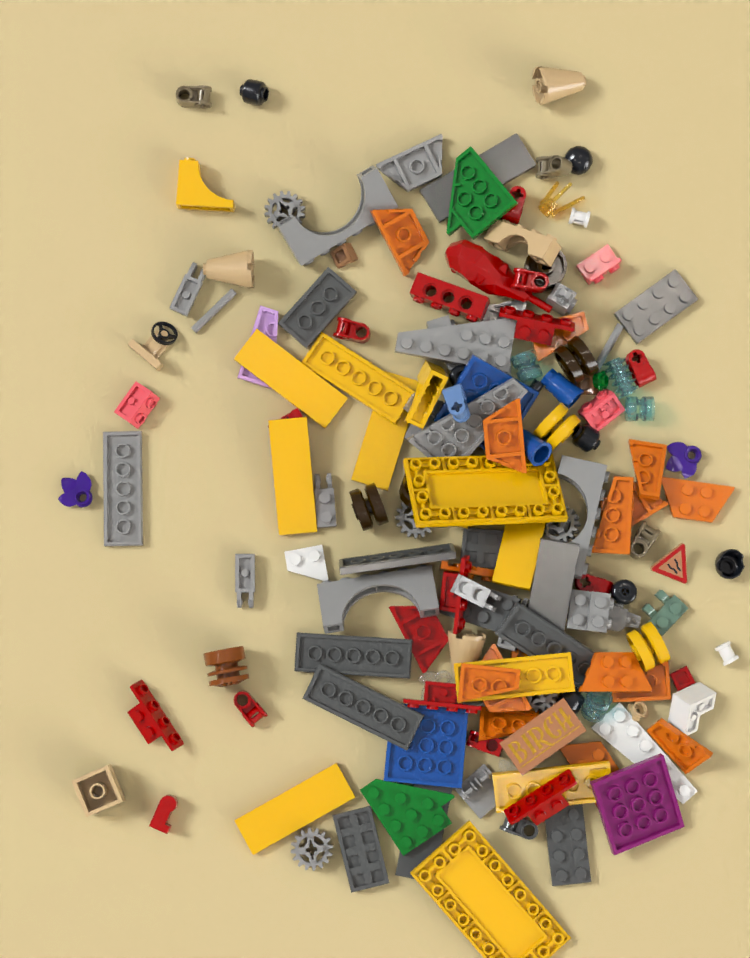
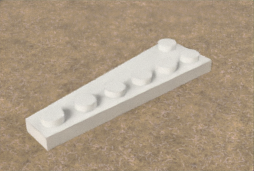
[591,702,698,804]

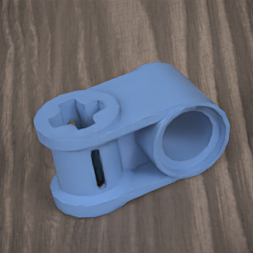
[442,383,470,423]

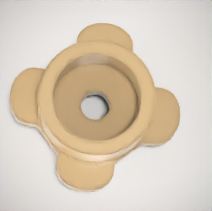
[627,701,648,722]

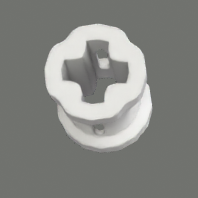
[568,207,591,228]
[714,641,739,666]

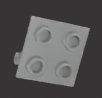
[455,764,496,819]

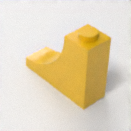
[176,158,235,212]
[405,360,449,429]

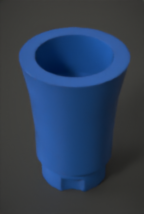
[541,368,584,409]
[523,429,552,466]

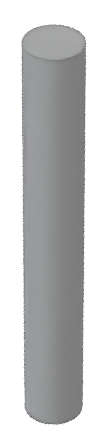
[191,288,237,333]
[596,323,624,373]

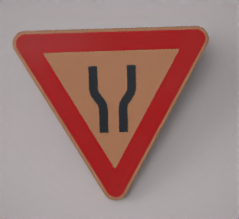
[650,543,688,584]

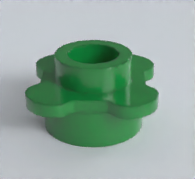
[593,370,609,391]

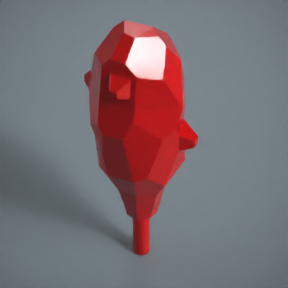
[445,239,553,313]

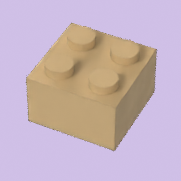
[72,764,126,817]

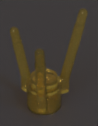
[538,181,585,218]

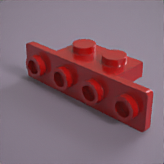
[499,306,575,346]
[439,555,472,634]
[127,680,184,751]
[403,681,482,714]
[504,769,577,826]

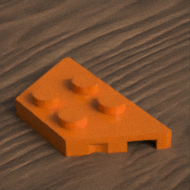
[370,209,429,276]
[482,398,527,473]
[662,477,735,523]
[600,481,669,526]
[481,643,532,713]
[579,652,652,692]
[560,741,619,808]

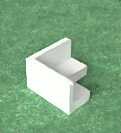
[668,682,717,736]

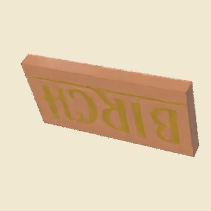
[500,698,587,776]

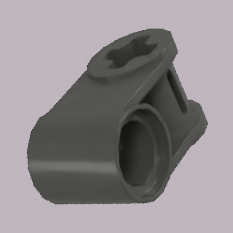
[499,817,538,840]

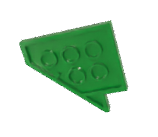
[446,146,518,240]
[360,779,455,856]

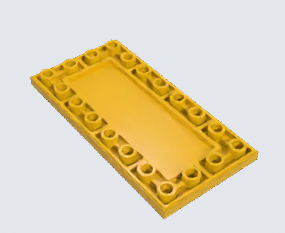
[403,453,568,528]
[410,820,571,958]

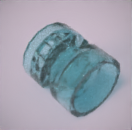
[510,349,543,383]
[625,396,655,421]
[581,692,612,722]

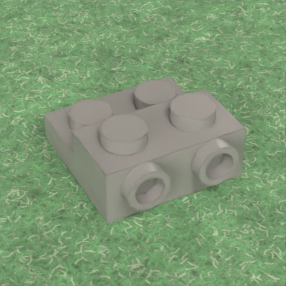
[566,589,614,633]

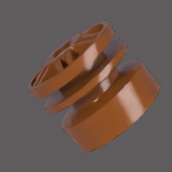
[204,646,249,687]

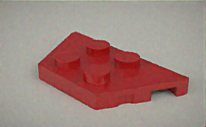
[389,606,448,674]

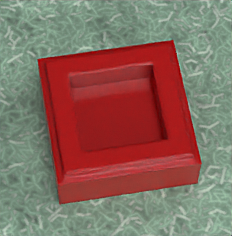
[669,666,696,692]

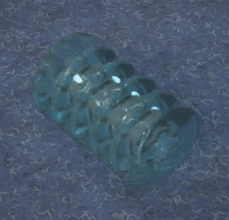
[603,357,639,399]

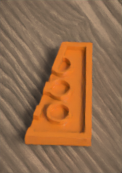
[591,476,634,555]

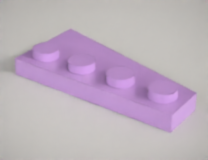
[237,305,279,390]

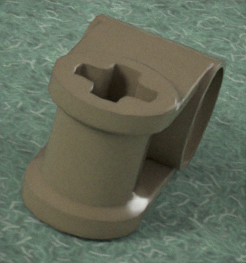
[176,85,212,109]
[536,155,573,179]
[630,521,660,559]

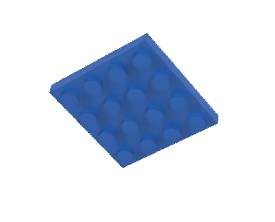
[433,354,539,450]
[384,704,468,788]

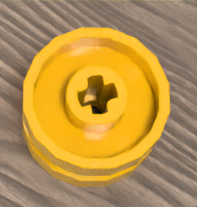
[533,402,581,451]
[626,622,670,672]

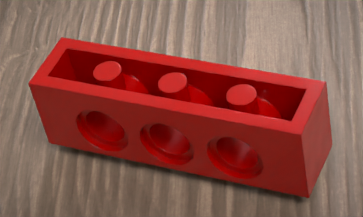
[410,272,490,323]

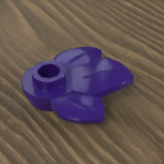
[666,442,702,479]
[58,471,93,507]

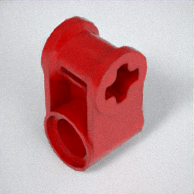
[500,186,526,224]
[510,268,549,293]
[333,317,371,343]
[625,349,657,388]
[574,574,613,594]
[234,691,268,728]

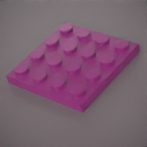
[590,753,685,855]

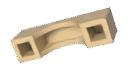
[484,219,561,267]

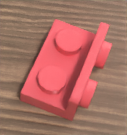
[576,244,622,285]
[114,381,160,429]
[578,389,625,431]

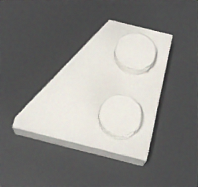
[284,545,329,581]

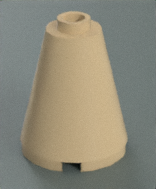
[532,66,586,105]
[203,250,255,288]
[447,628,487,678]

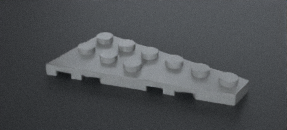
[395,318,517,373]
[407,377,528,457]

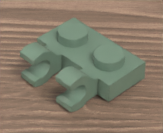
[642,589,688,636]

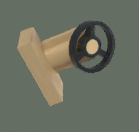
[127,322,178,371]

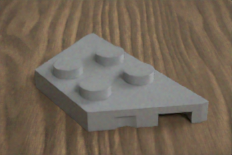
[376,134,443,192]

